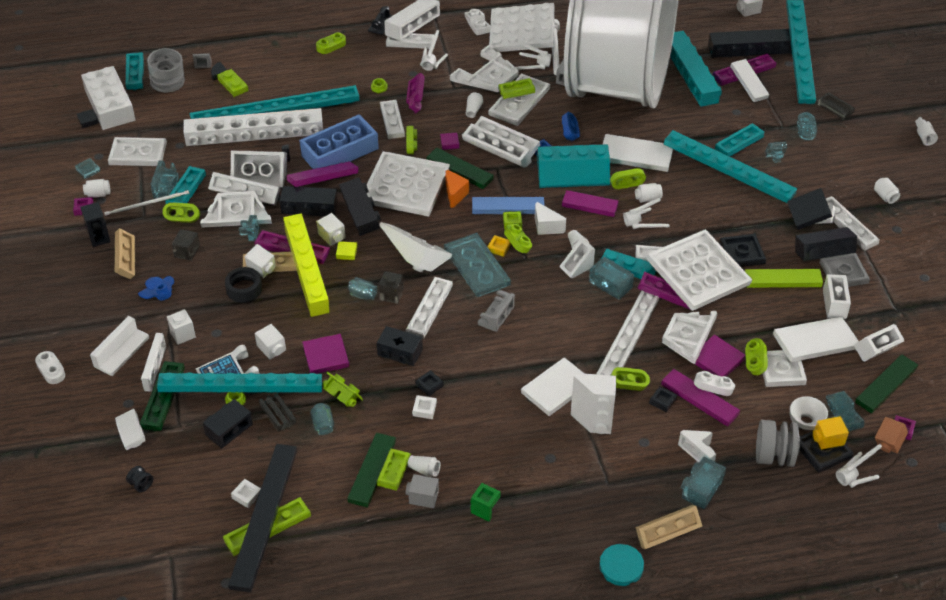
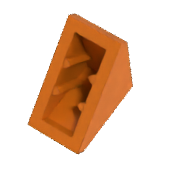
[445,170,469,208]

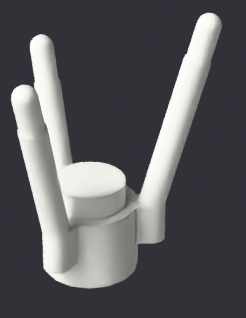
[420,30,448,71]
[515,44,552,70]
[623,198,670,229]
[836,444,882,488]

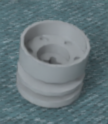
[147,48,185,93]
[756,419,800,467]

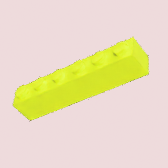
[283,213,330,317]

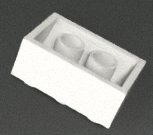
[230,151,287,188]
[571,373,616,434]

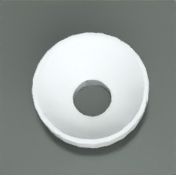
[789,396,828,430]

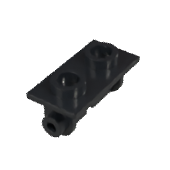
[368,6,393,35]

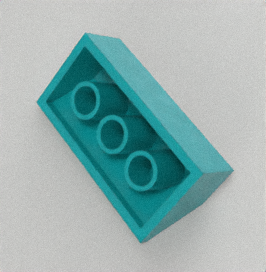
[537,144,610,188]

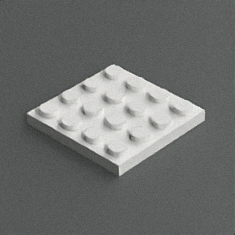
[489,3,555,52]
[367,151,450,216]
[646,229,752,311]

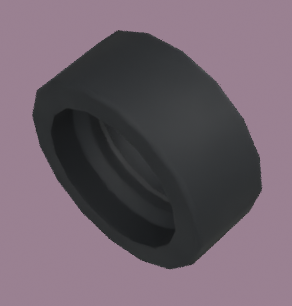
[225,267,262,303]

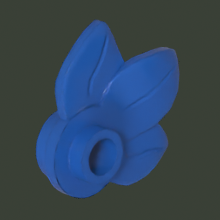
[138,276,175,300]

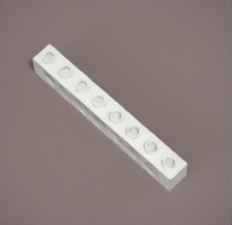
[184,108,323,146]

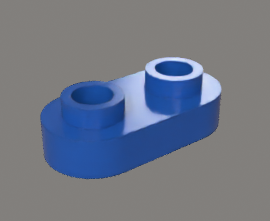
[562,112,580,141]

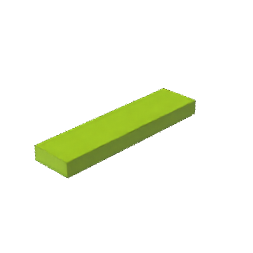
[745,269,823,288]
[223,497,311,556]

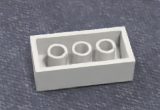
[81,66,136,130]

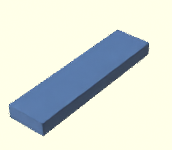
[472,197,544,214]

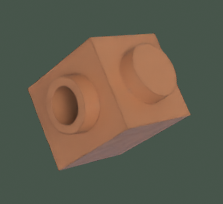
[875,417,908,453]

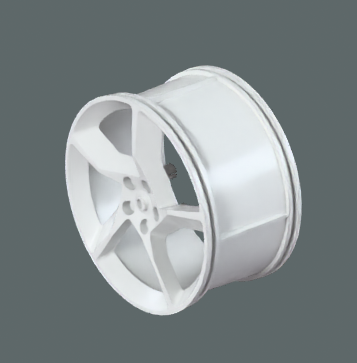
[564,0,678,108]

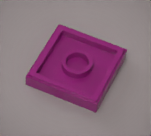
[302,334,349,374]
[695,335,746,377]

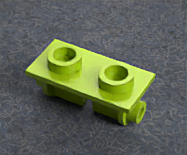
[322,372,363,407]

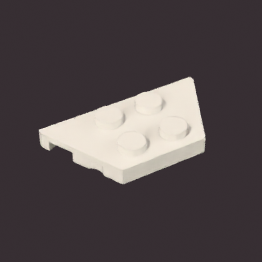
[200,191,272,228]
[662,311,717,364]

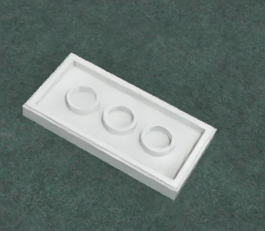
[488,74,550,126]
[603,134,673,172]
[773,317,859,362]

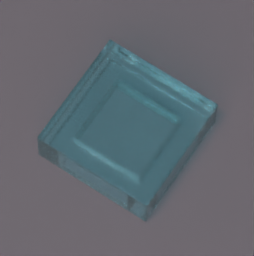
[75,158,100,179]

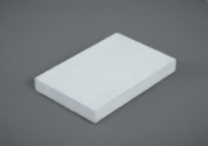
[108,137,167,166]
[521,358,584,416]

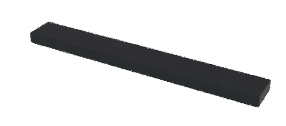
[228,444,297,593]

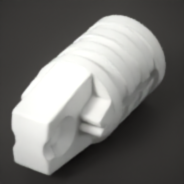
[915,117,938,146]

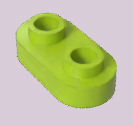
[316,32,346,54]
[406,126,417,154]
[610,168,646,189]
[163,203,200,223]
[504,224,532,253]
[745,338,768,375]
[610,367,650,391]

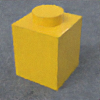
[813,416,849,450]

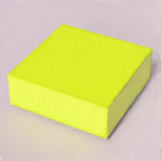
[336,241,357,260]

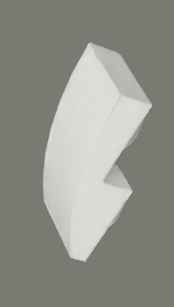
[464,9,491,35]
[115,409,145,450]

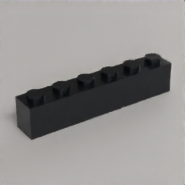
[708,29,809,58]

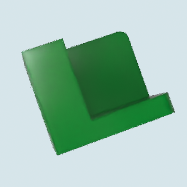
[471,483,500,521]

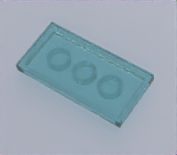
[444,233,511,297]

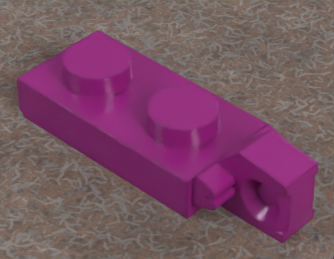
[406,73,425,113]

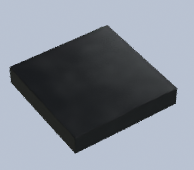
[787,188,833,230]
[719,234,766,267]
[799,431,854,473]

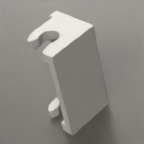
[478,290,515,332]

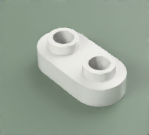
[35,351,65,384]
[694,371,735,396]

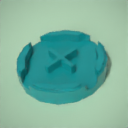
[599,544,644,586]

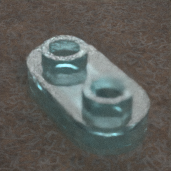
[797,112,817,140]

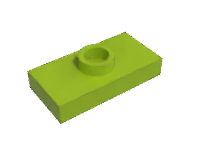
[498,78,536,99]
[377,448,411,491]

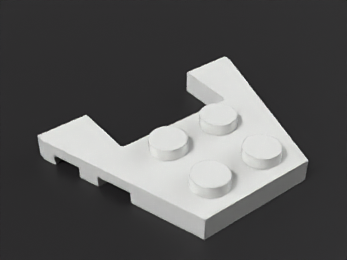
[450,44,519,92]

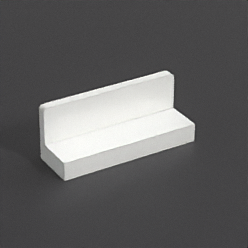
[90,316,149,376]

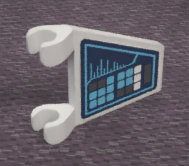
[196,345,259,374]

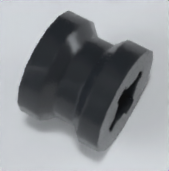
[126,466,154,493]

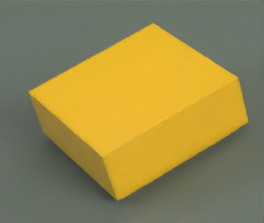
[487,235,511,257]

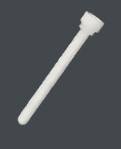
[552,19,560,75]

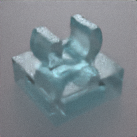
[765,142,787,163]
[239,215,259,241]

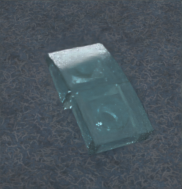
[826,391,864,431]

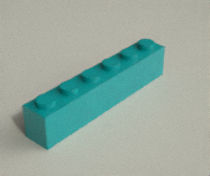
[670,31,722,107]

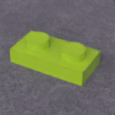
[217,69,249,97]

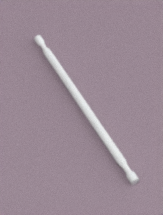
[104,190,189,216]

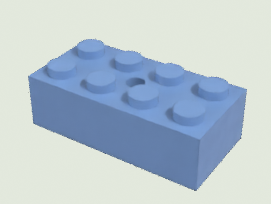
[299,114,379,169]

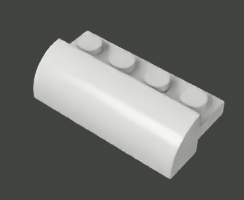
[462,116,540,167]

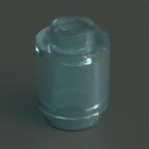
[348,277,378,301]
[310,403,334,435]

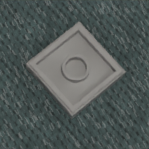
[819,253,870,287]

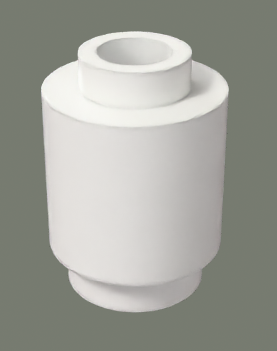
[874,178,900,204]
[83,179,110,198]
[635,183,663,203]

